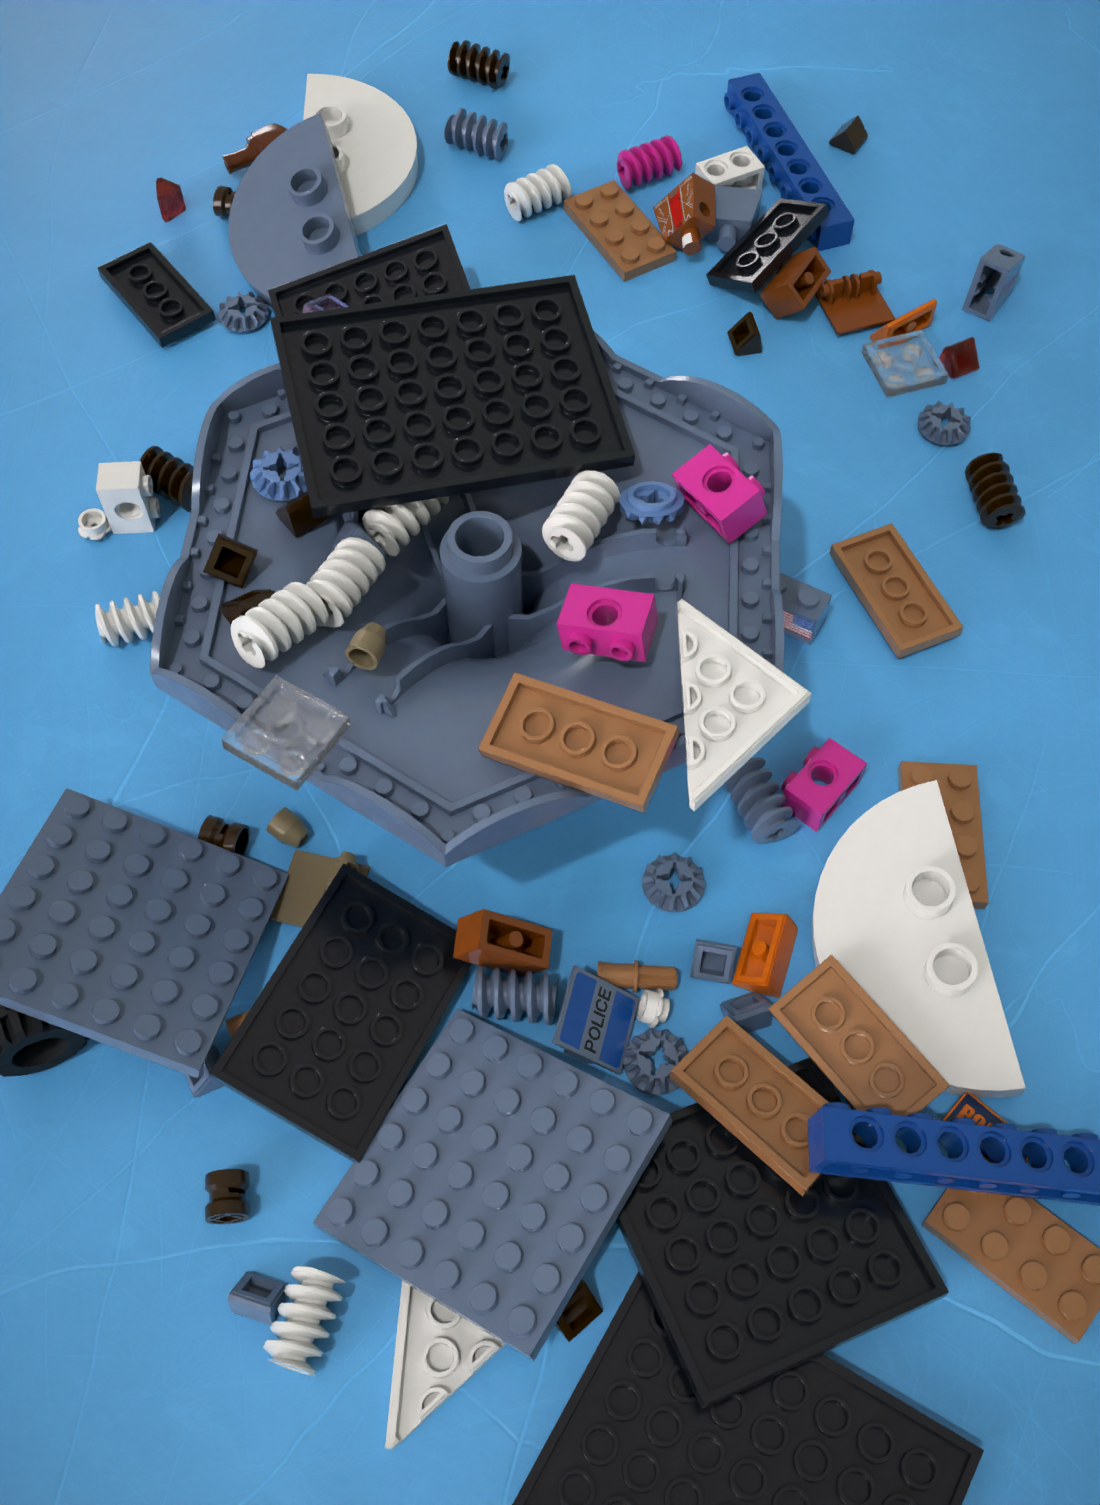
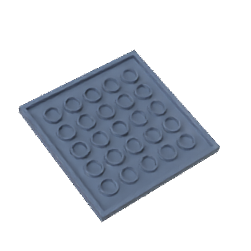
[0,788,289,1079]
[313,1009,673,1361]

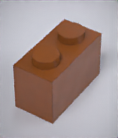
[760,246,831,319]
[453,909,552,977]

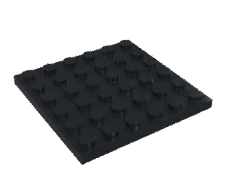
[616,1058,949,1409]

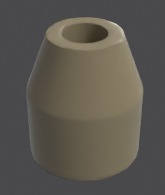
[345,622,387,670]
[267,807,310,848]

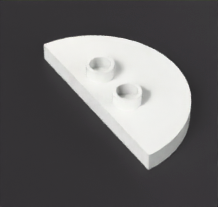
[303,74,419,236]
[812,780,1026,1098]

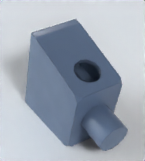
[705,185,762,251]

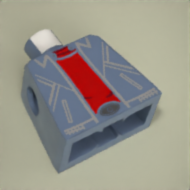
[962,244,1025,322]

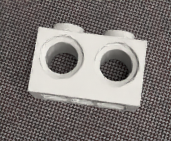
[695,146,765,190]

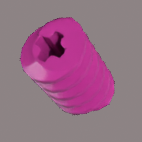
[617,135,682,190]

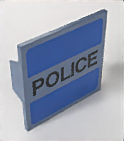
[552,965,640,1075]

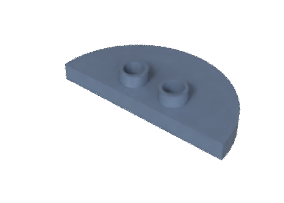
[228,113,361,309]

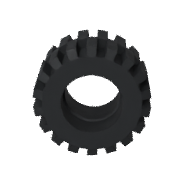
[0,1005,90,1077]

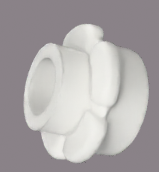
[78,508,111,540]
[637,988,670,1029]

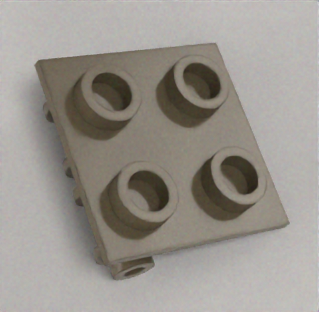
[270,850,370,927]

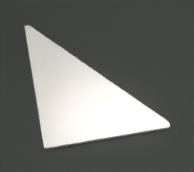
[677,599,811,811]
[385,1281,506,1450]

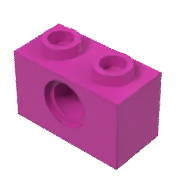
[672,444,768,544]
[557,583,658,662]
[781,738,867,832]

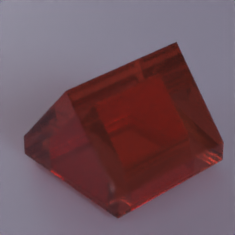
[156,178,186,222]
[937,337,980,379]

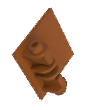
[815,269,895,335]

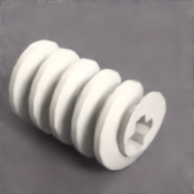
[504,164,572,222]
[542,470,620,562]
[363,496,449,557]
[306,537,386,628]
[230,582,329,668]
[95,591,160,647]
[263,1266,346,1376]

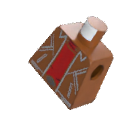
[653,173,716,255]

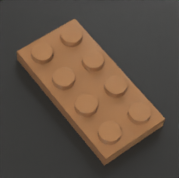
[563,180,677,282]
[829,523,963,659]
[478,672,680,813]
[898,761,989,909]
[768,954,950,1116]
[669,1015,857,1196]
[921,1188,1100,1344]

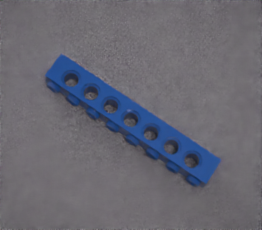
[724,73,855,251]
[808,1102,1100,1206]

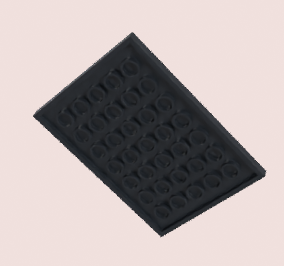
[270,275,635,518]
[512,1271,984,1505]

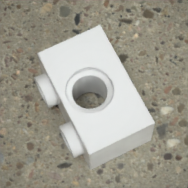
[96,461,161,534]

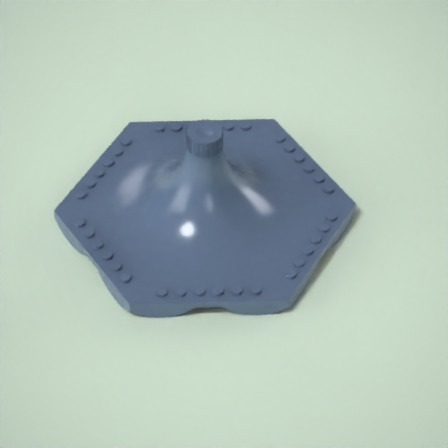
[150,330,784,867]

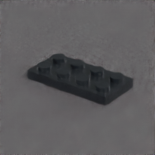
[706,198,829,293]
[97,242,216,348]

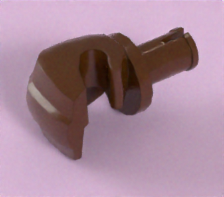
[222,123,288,174]

